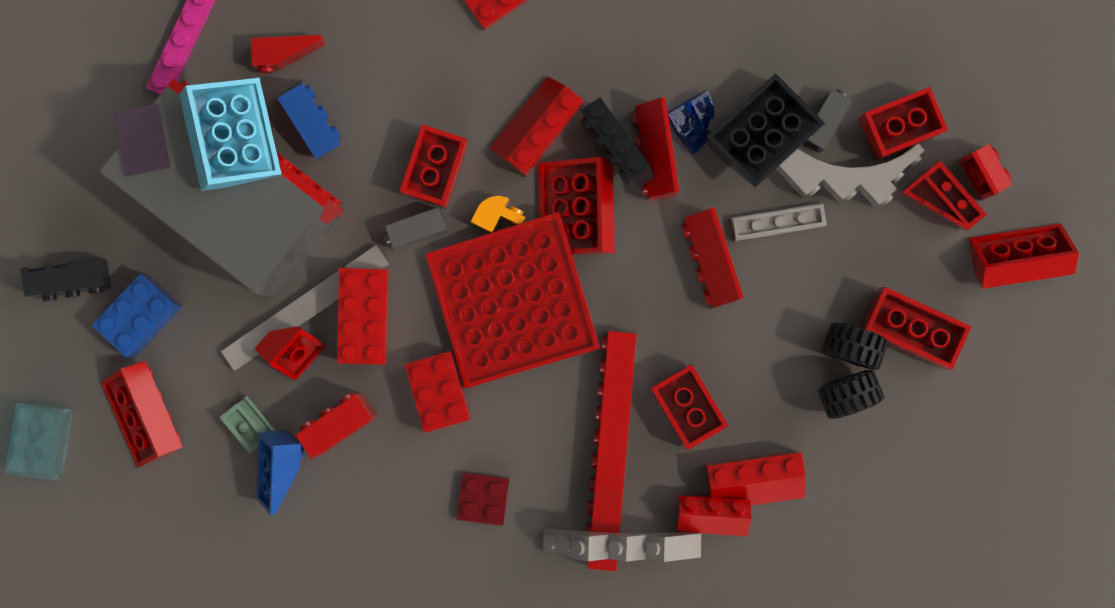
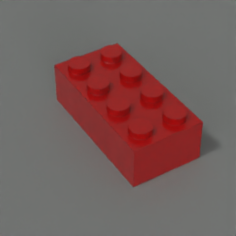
[337,267,389,365]
[861,287,972,370]

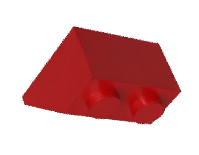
[958,143,1012,201]

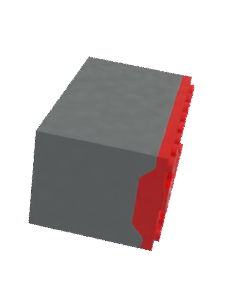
[99,78,344,298]

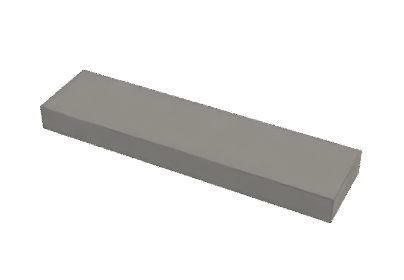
[730,203,827,242]

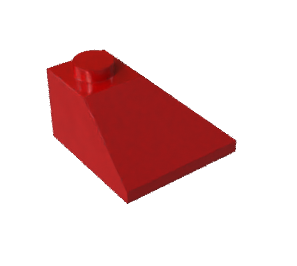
[254,326,326,381]

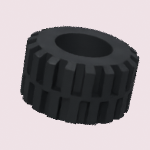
[822,322,889,370]
[818,370,885,419]

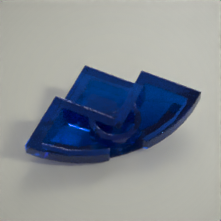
[668,90,714,154]

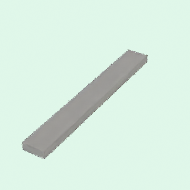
[221,245,390,371]

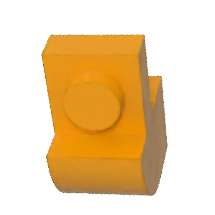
[471,196,526,233]

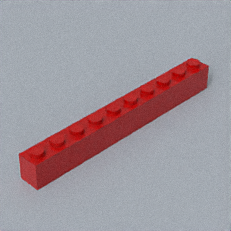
[583,331,637,571]

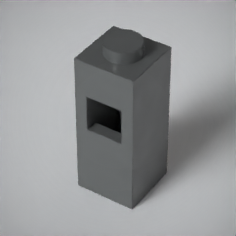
[804,89,853,153]
[383,207,448,250]

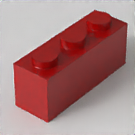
[676,495,752,536]

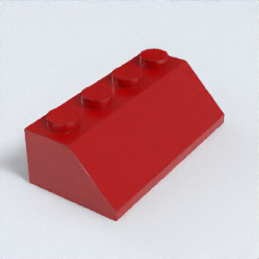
[490,76,584,177]
[631,97,680,201]
[681,207,744,309]
[969,223,1079,289]
[101,361,182,468]
[704,451,805,505]

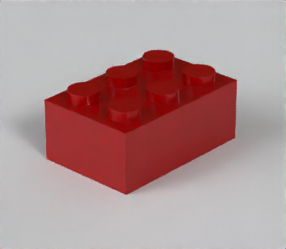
[859,87,948,161]
[400,124,469,209]
[404,351,472,433]
[650,364,729,450]
[296,393,378,459]

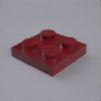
[456,472,510,526]

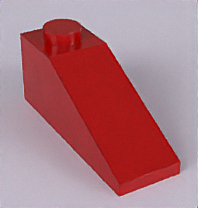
[251,35,325,74]

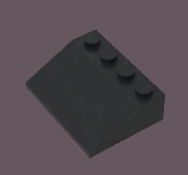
[706,73,825,188]

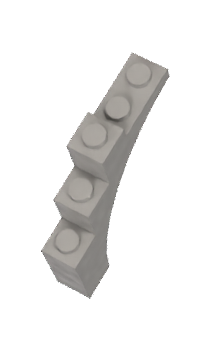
[776,144,925,207]
[543,528,701,562]

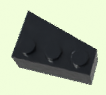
[20,258,111,302]

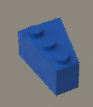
[277,80,341,159]

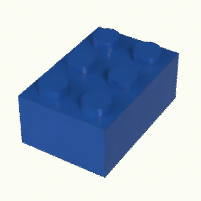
[92,273,183,358]

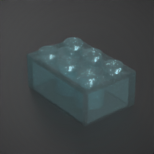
[4,402,73,480]

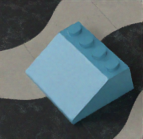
[179,78,281,191]

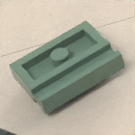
[219,396,276,454]

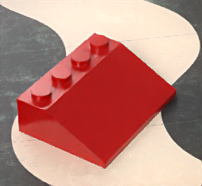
[538,157,615,255]

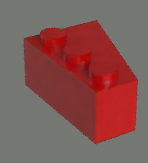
[900,161,987,230]

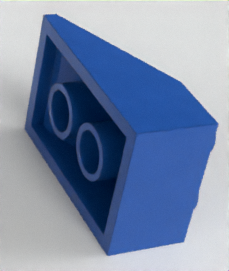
[256,430,304,515]

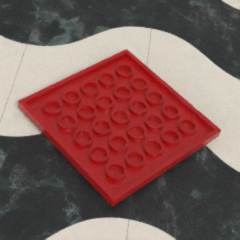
[425,212,601,389]

